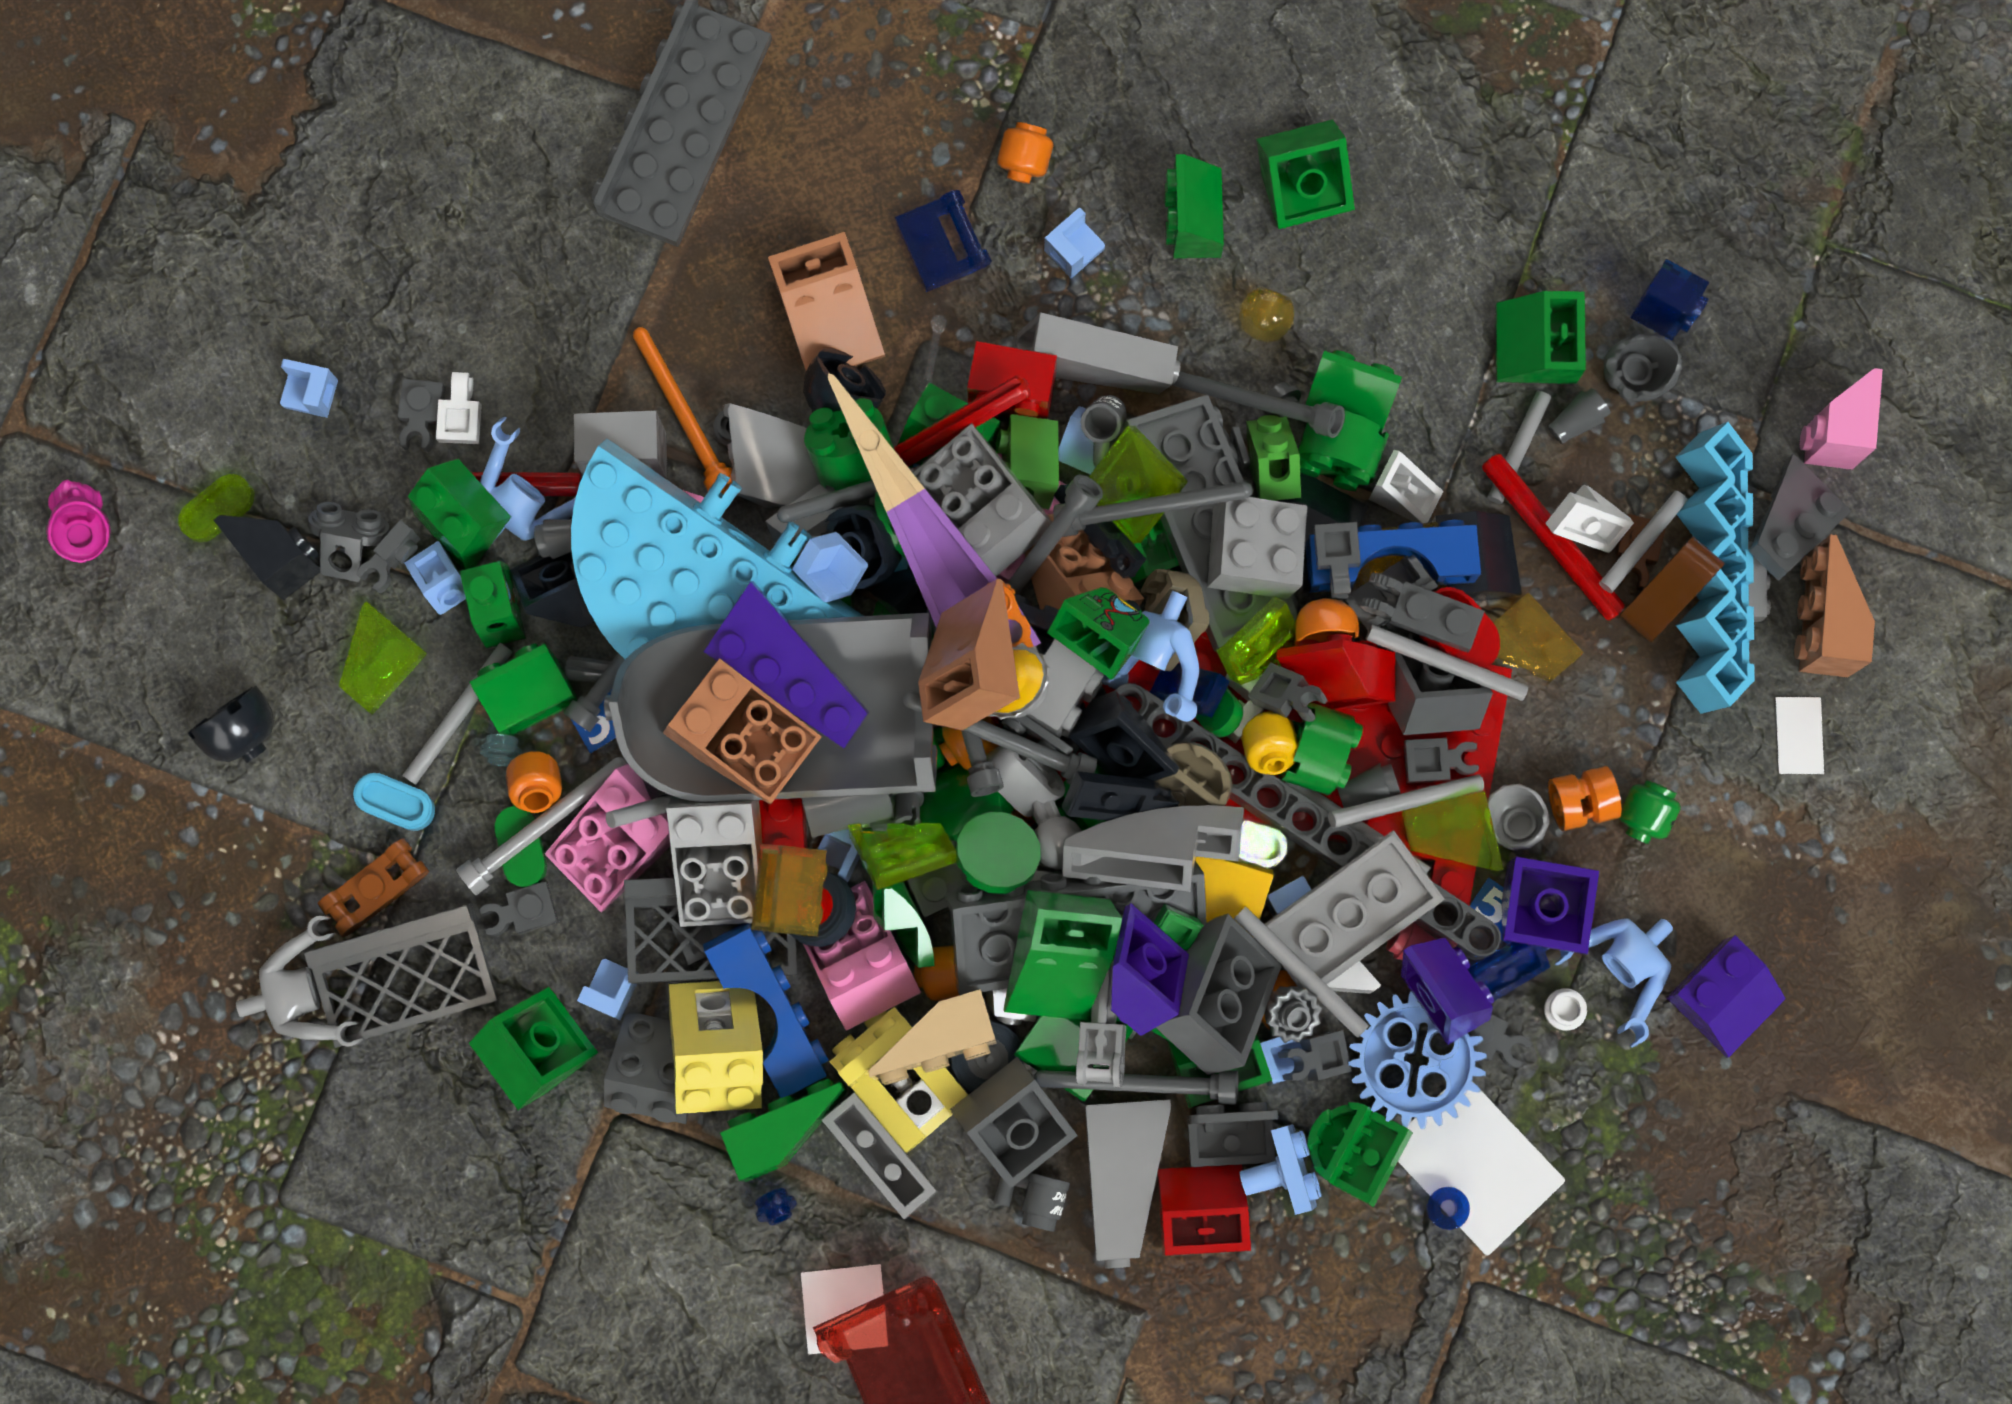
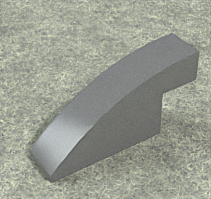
[1063,805,1244,892]

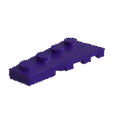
[704,581,869,748]

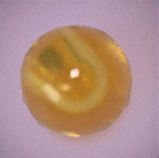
[1239,287,1295,343]

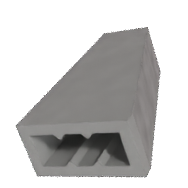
[1015,312,1180,394]
[1085,1100,1171,1268]

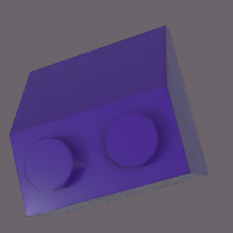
[1501,857,1599,955]
[1111,903,1189,1036]
[1666,935,1786,1058]
[1401,938,1494,1045]

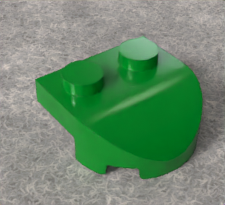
[1308,1102,1413,1207]

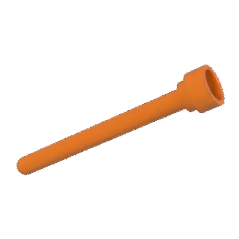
[633,327,732,494]

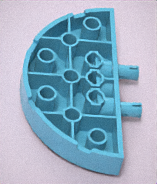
[571,438,863,659]

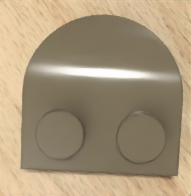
[1141,569,1209,672]
[1154,741,1232,807]

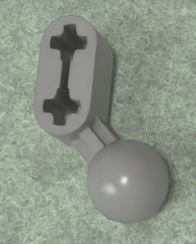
[986,746,1082,870]

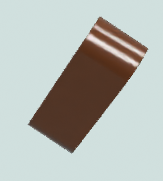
[1620,536,1725,643]

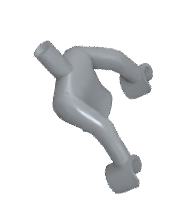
[236,916,363,1047]

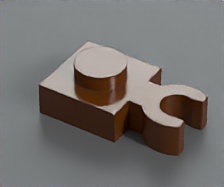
[1615,514,1666,590]

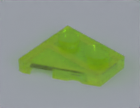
[1217,596,1296,685]
[339,601,427,715]
[1401,791,1504,871]
[848,823,957,890]

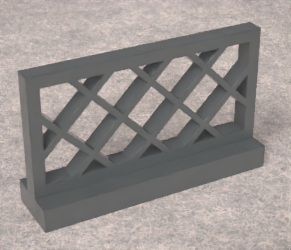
[624,872,797,984]
[304,903,498,1048]

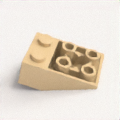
[868,989,997,1085]

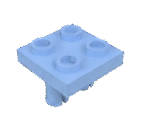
[1240,1124,1322,1215]

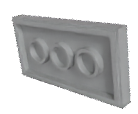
[1265,830,1445,994]

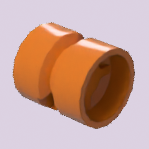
[1548,766,1622,831]

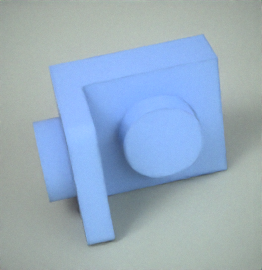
[404,541,466,615]

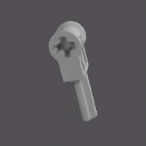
[1076,961,1126,1088]

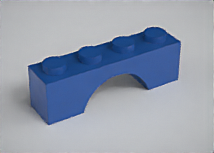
[1305,520,1481,593]
[703,923,829,1098]

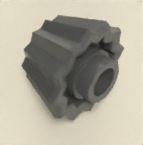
[1264,986,1322,1043]

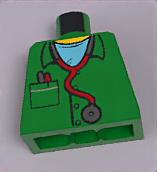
[460,561,526,648]
[1047,587,1150,680]

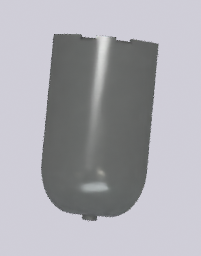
[604,613,937,802]

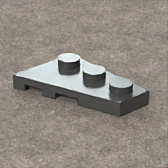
[1749,453,1851,581]

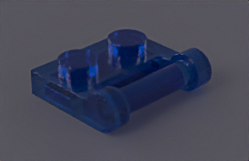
[895,190,992,292]

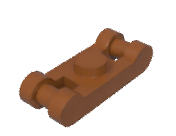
[318,838,429,937]

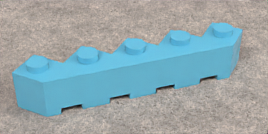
[1675,422,1755,714]

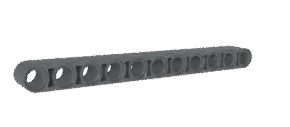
[1116,683,1501,960]

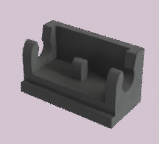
[1339,554,1438,639]

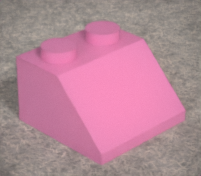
[1800,368,1883,470]

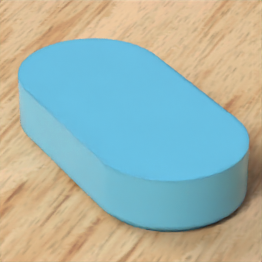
[353,773,435,831]

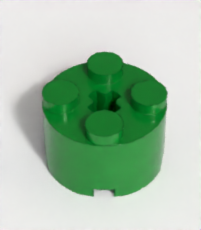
[804,398,894,491]
[1298,411,1389,491]
[1278,702,1363,795]

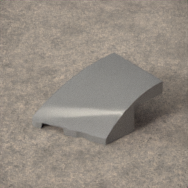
[723,403,820,508]

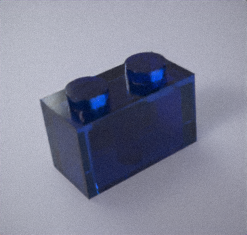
[1630,259,1710,340]

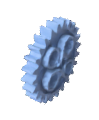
[1348,991,1487,1129]

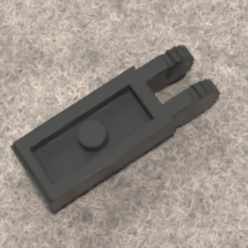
[1360,573,1484,652]

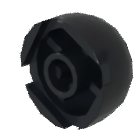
[803,348,886,413]
[821,504,902,589]
[187,685,274,763]

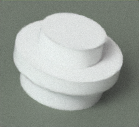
[1544,988,1587,1031]

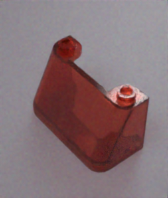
[813,1276,991,1404]

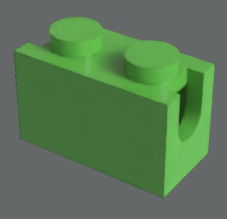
[996,414,1059,510]
[1246,415,1301,501]

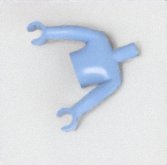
[480,417,576,541]
[1101,590,1199,722]
[1543,918,1673,1047]

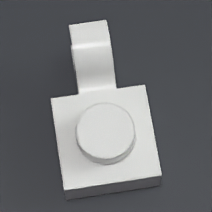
[436,372,482,444]

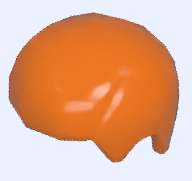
[1295,598,1359,643]

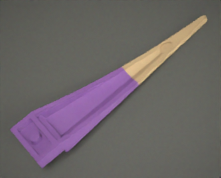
[828,373,1041,646]

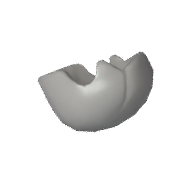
[1483,783,1550,851]

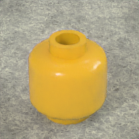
[1241,712,1298,775]

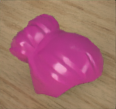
[46,479,111,563]

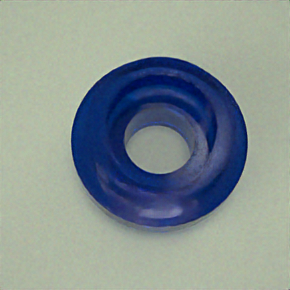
[1427,1187,1470,1230]
[755,1188,797,1225]

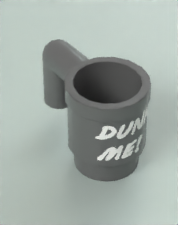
[1081,395,1127,469]
[993,1173,1070,1232]

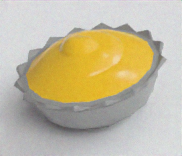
[989,643,1050,720]

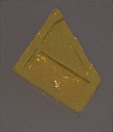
[1493,592,1584,682]

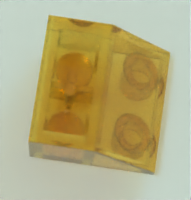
[751,844,827,936]

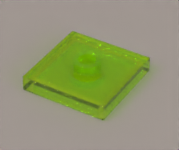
[1089,426,1189,543]

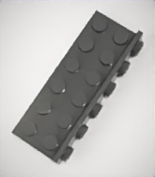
[591,0,772,247]
[1123,395,1300,652]
[946,861,1207,995]

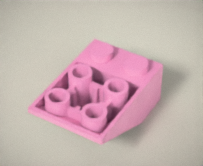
[545,764,671,912]
[803,881,921,1031]

